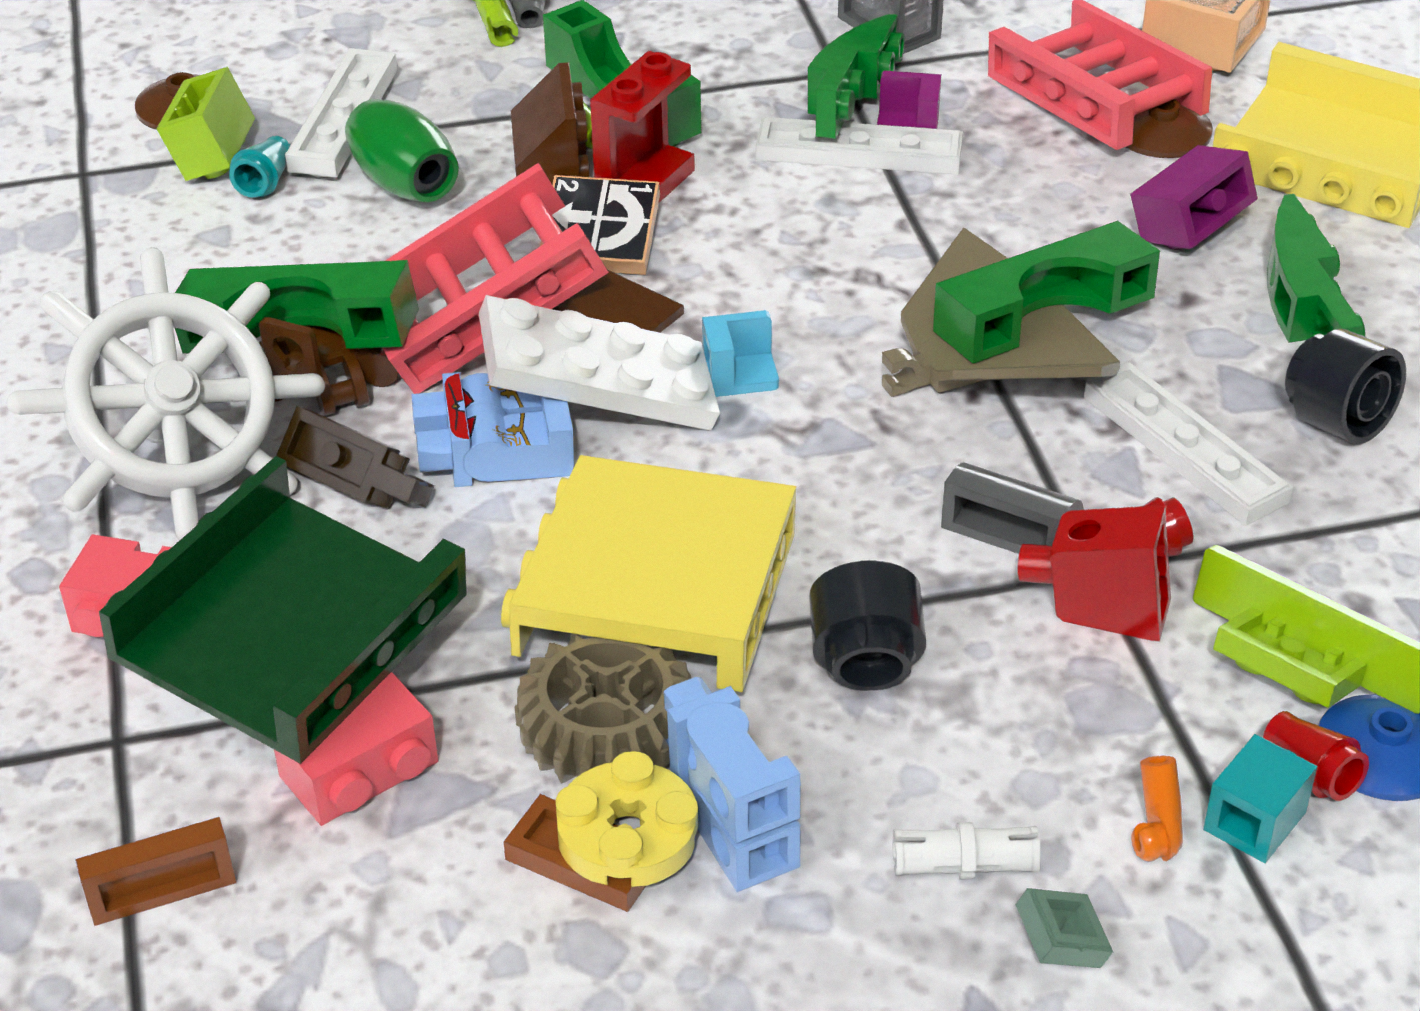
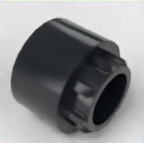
[1285,329,1406,444]
[809,560,926,691]

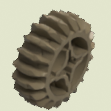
[514,634,691,784]

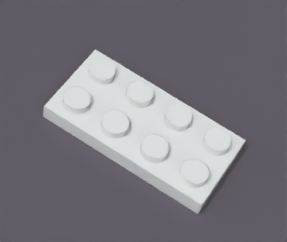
[479,295,720,431]

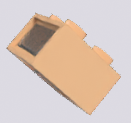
[1142,0,1270,73]

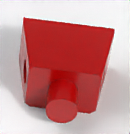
[1018,506,1171,642]

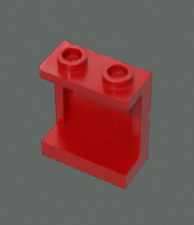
[590,51,695,204]

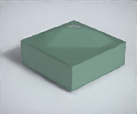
[1015,888,1113,968]

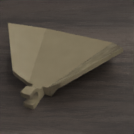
[882,227,1120,397]

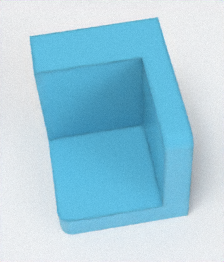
[702,310,779,397]

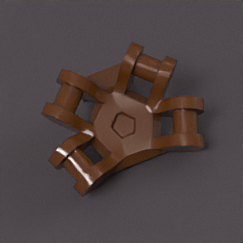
[259,317,398,416]

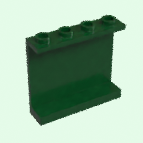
[99,456,467,764]

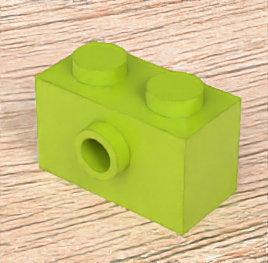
[157,67,255,181]

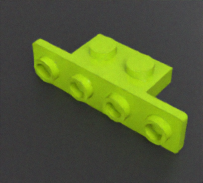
[1193,545,1420,714]

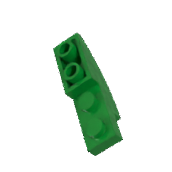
[808,14,905,139]
[1267,194,1365,343]

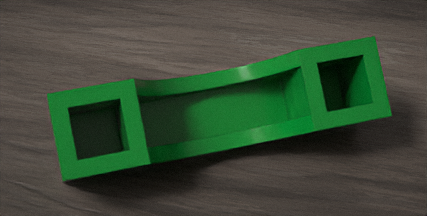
[543,0,701,146]
[933,221,1160,364]
[175,260,419,354]

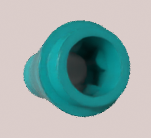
[229,136,291,198]

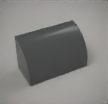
[941,462,1084,554]

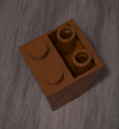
[511,62,590,185]

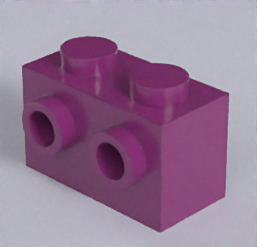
[1130,145,1258,249]

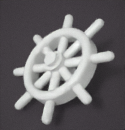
[6,247,325,540]

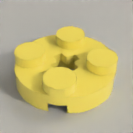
[555,751,698,887]

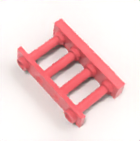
[988,0,1212,150]
[382,163,609,394]

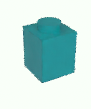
[1203,734,1318,864]

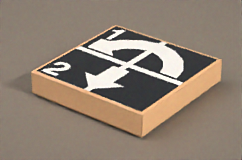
[540,175,660,275]

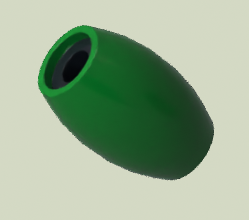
[345,99,459,202]

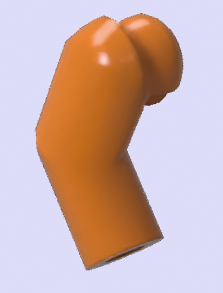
[1131,755,1183,862]

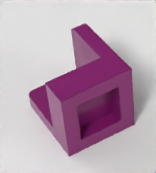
[877,71,942,129]

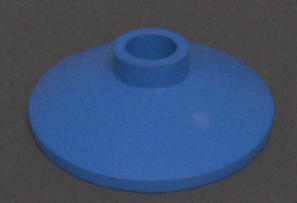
[1319,694,1420,801]

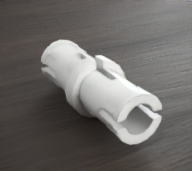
[893,822,1040,879]

